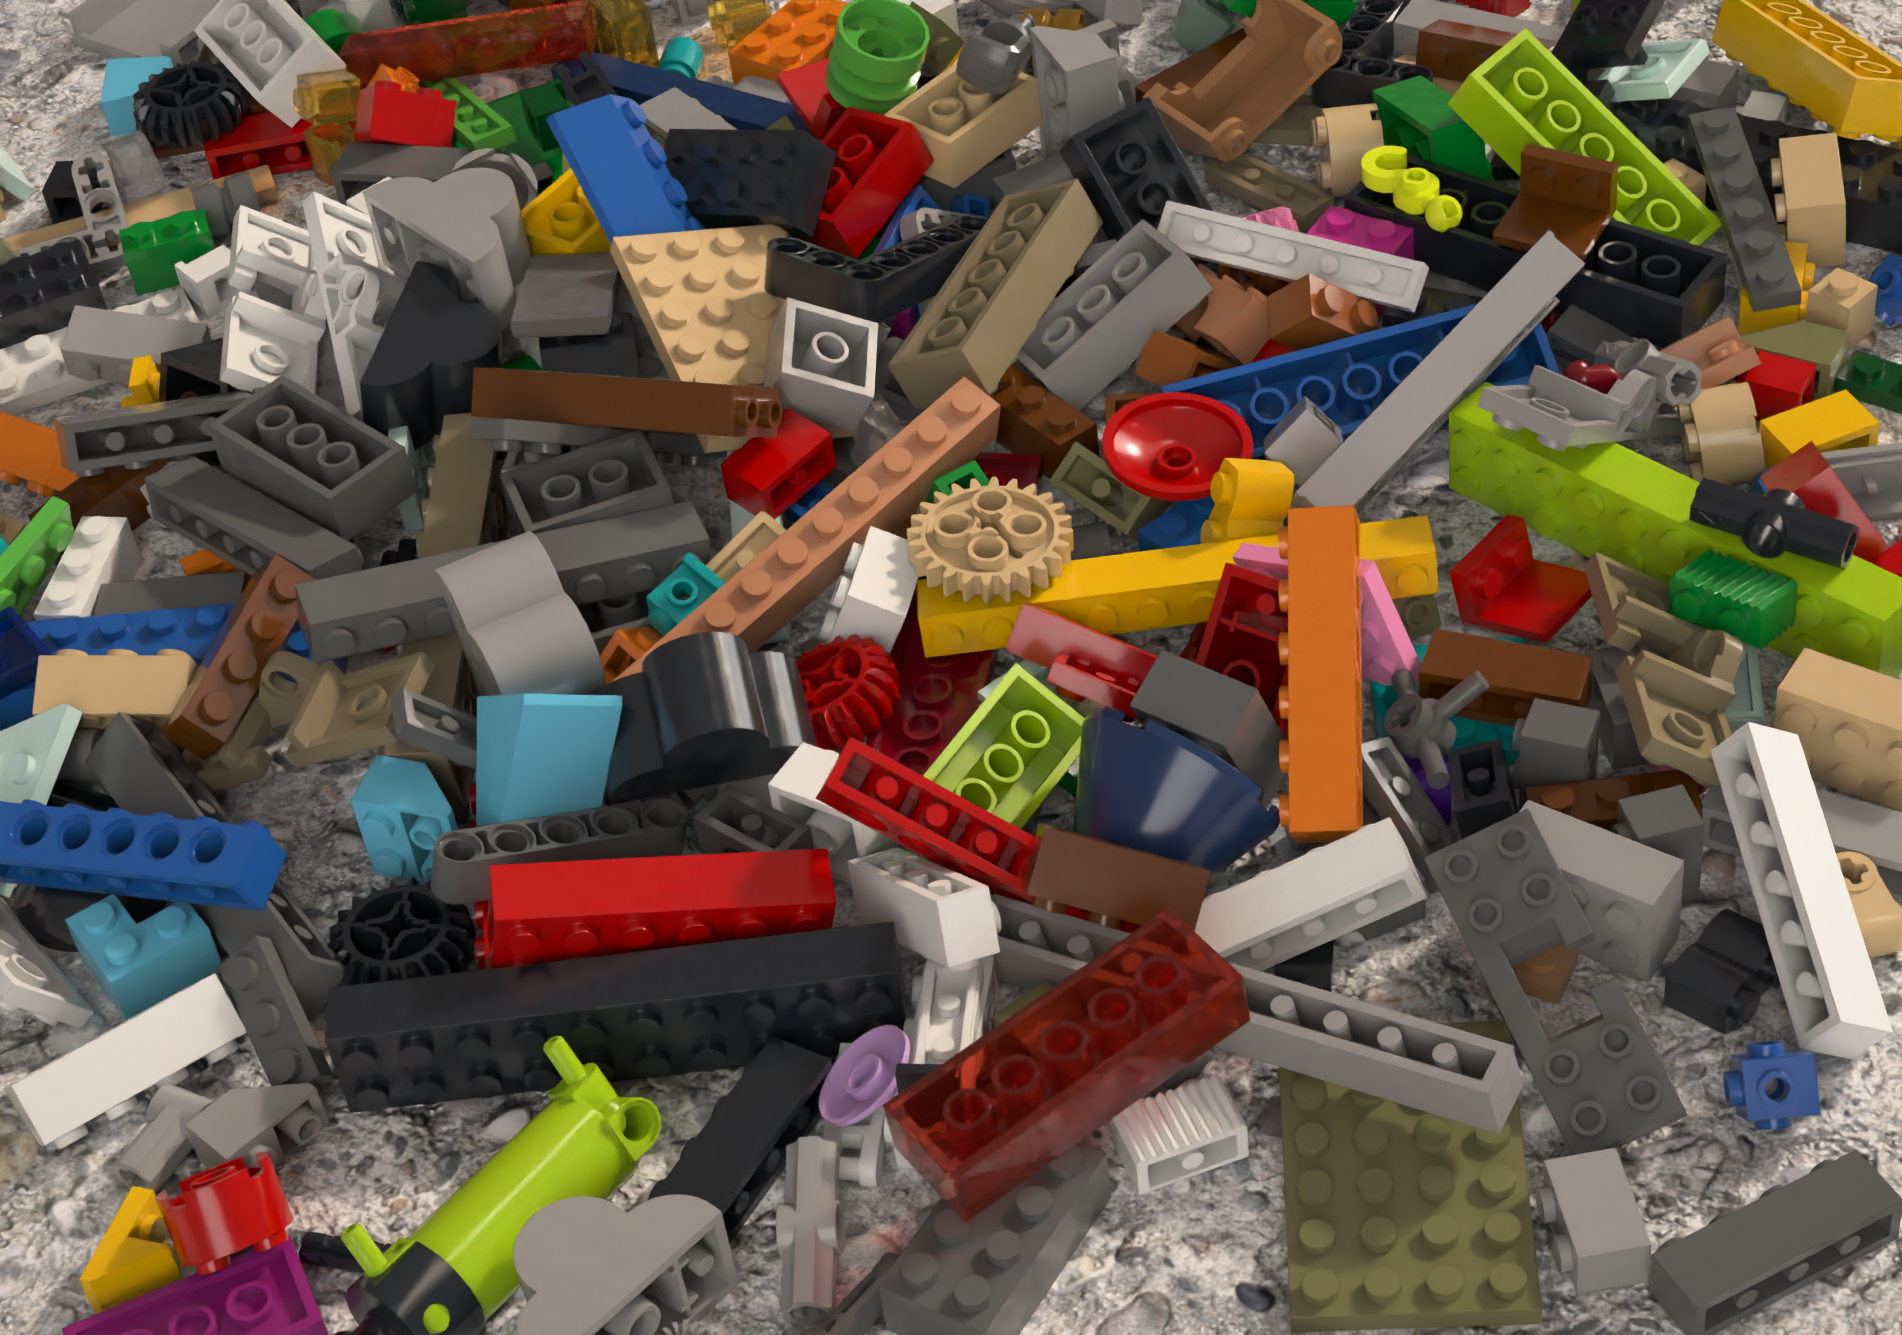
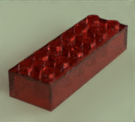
[882,908,1250,1223]

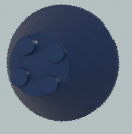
[1073,708,1280,879]

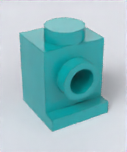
[646,552,725,636]

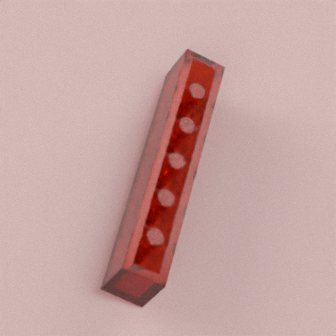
[338,0,598,92]

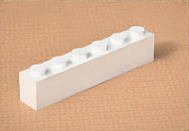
[1711,722,1893,1059]

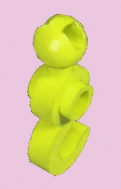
[1361,146,1462,233]

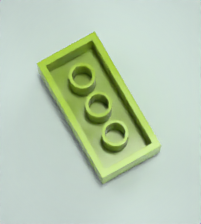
[910,663,1085,861]

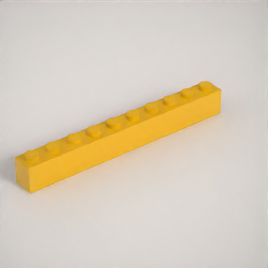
[917,515,1439,658]

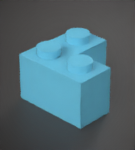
[65,894,222,1021]

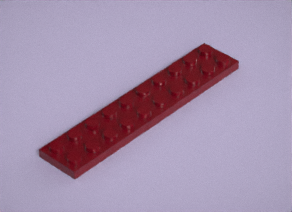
[865,452,1044,776]

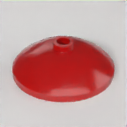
[1102,392,1253,502]

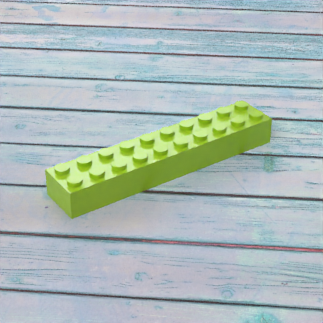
[1449,382,1902,679]

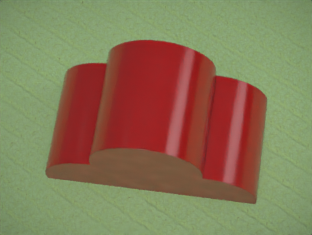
[1195,562,1289,784]

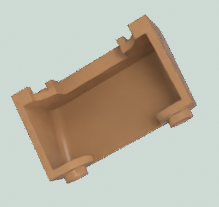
[1142,0,1343,162]

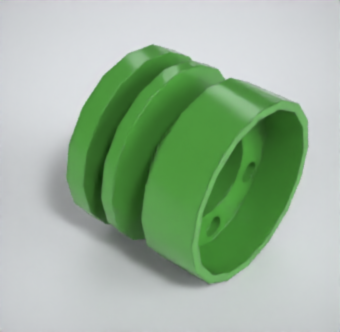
[825,0,930,115]

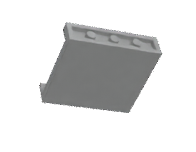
[68,0,220,67]

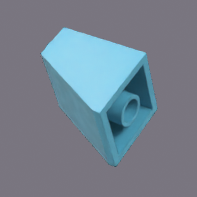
[476,694,622,826]

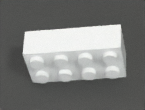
[194,0,347,128]

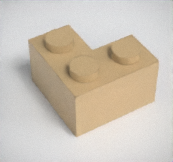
[1770,133,1846,268]

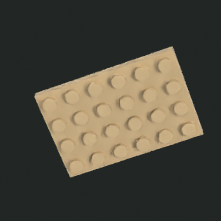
[610,224,885,453]

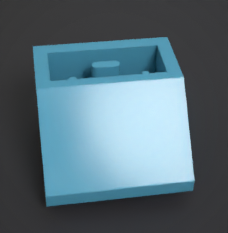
[350,755,458,882]

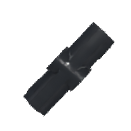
[1689,478,1860,570]

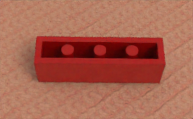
[205,96,359,180]

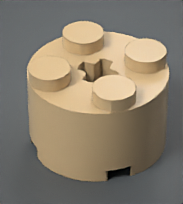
[1311,103,1384,198]
[1676,382,1766,486]

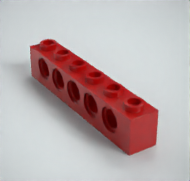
[815,737,1136,933]

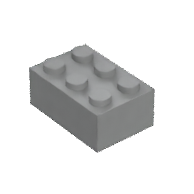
[1519,800,1684,982]

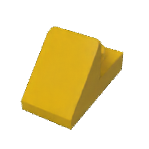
[79,1186,183,1314]

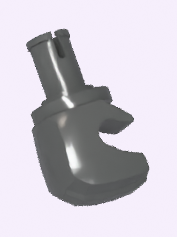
[956,10,1035,94]

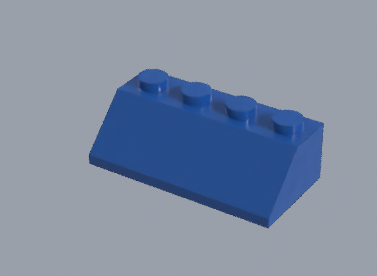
[546,94,705,244]

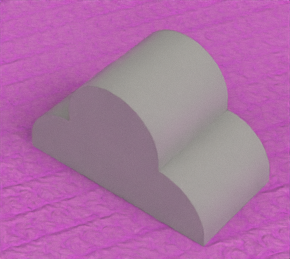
[363,167,532,332]
[434,531,606,696]
[513,1194,739,1335]

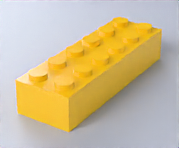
[1711,0,1902,142]

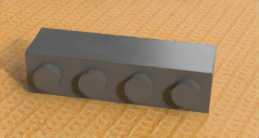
[1649,1149,1902,1335]

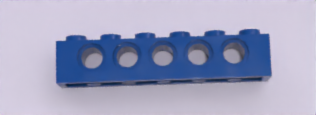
[0,799,287,911]

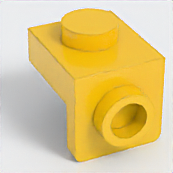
[120,355,160,408]

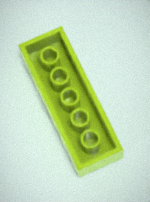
[1447,28,1722,247]

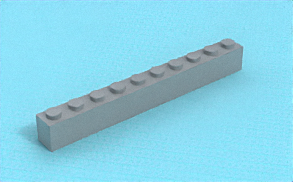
[991,894,1523,1134]

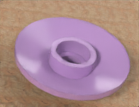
[819,1025,910,1127]

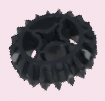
[133,60,248,149]
[327,877,476,987]

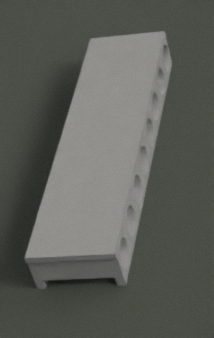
[1284,230,1585,526]

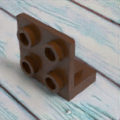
[1493,143,1619,261]

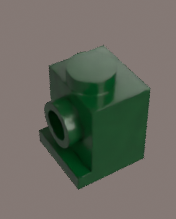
[519,78,574,152]

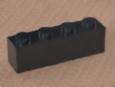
[648,1036,832,1244]

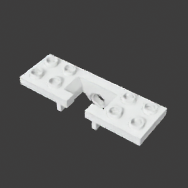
[302,192,407,423]
[220,205,327,394]

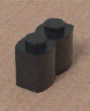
[1664,908,1781,1035]

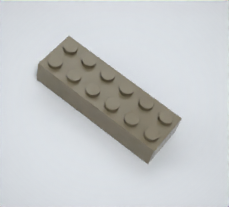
[887,179,1103,410]

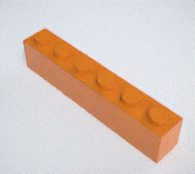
[1278,505,1363,843]

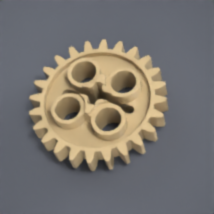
[907,477,1074,604]

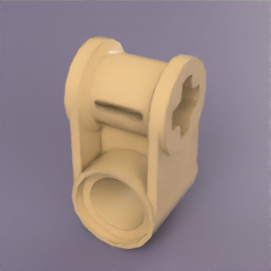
[1836,851,1902,959]

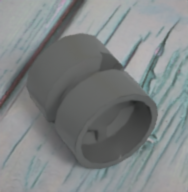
[190,171,262,240]

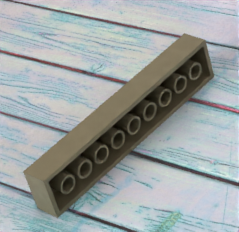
[377,413,513,825]

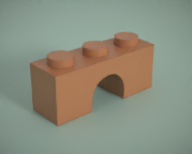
[1170,263,1270,365]

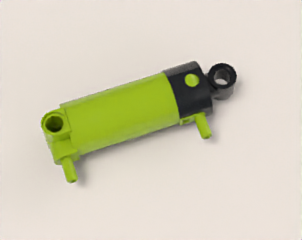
[333,1036,661,1335]

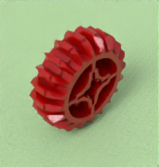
[796,634,903,751]

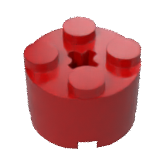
[155,1152,294,1276]

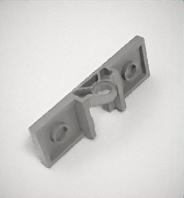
[1477,365,1688,451]

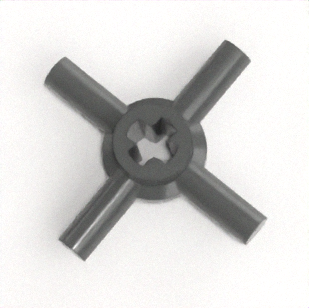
[1384,670,1490,789]

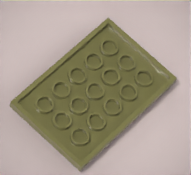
[1279,1021,1542,1332]

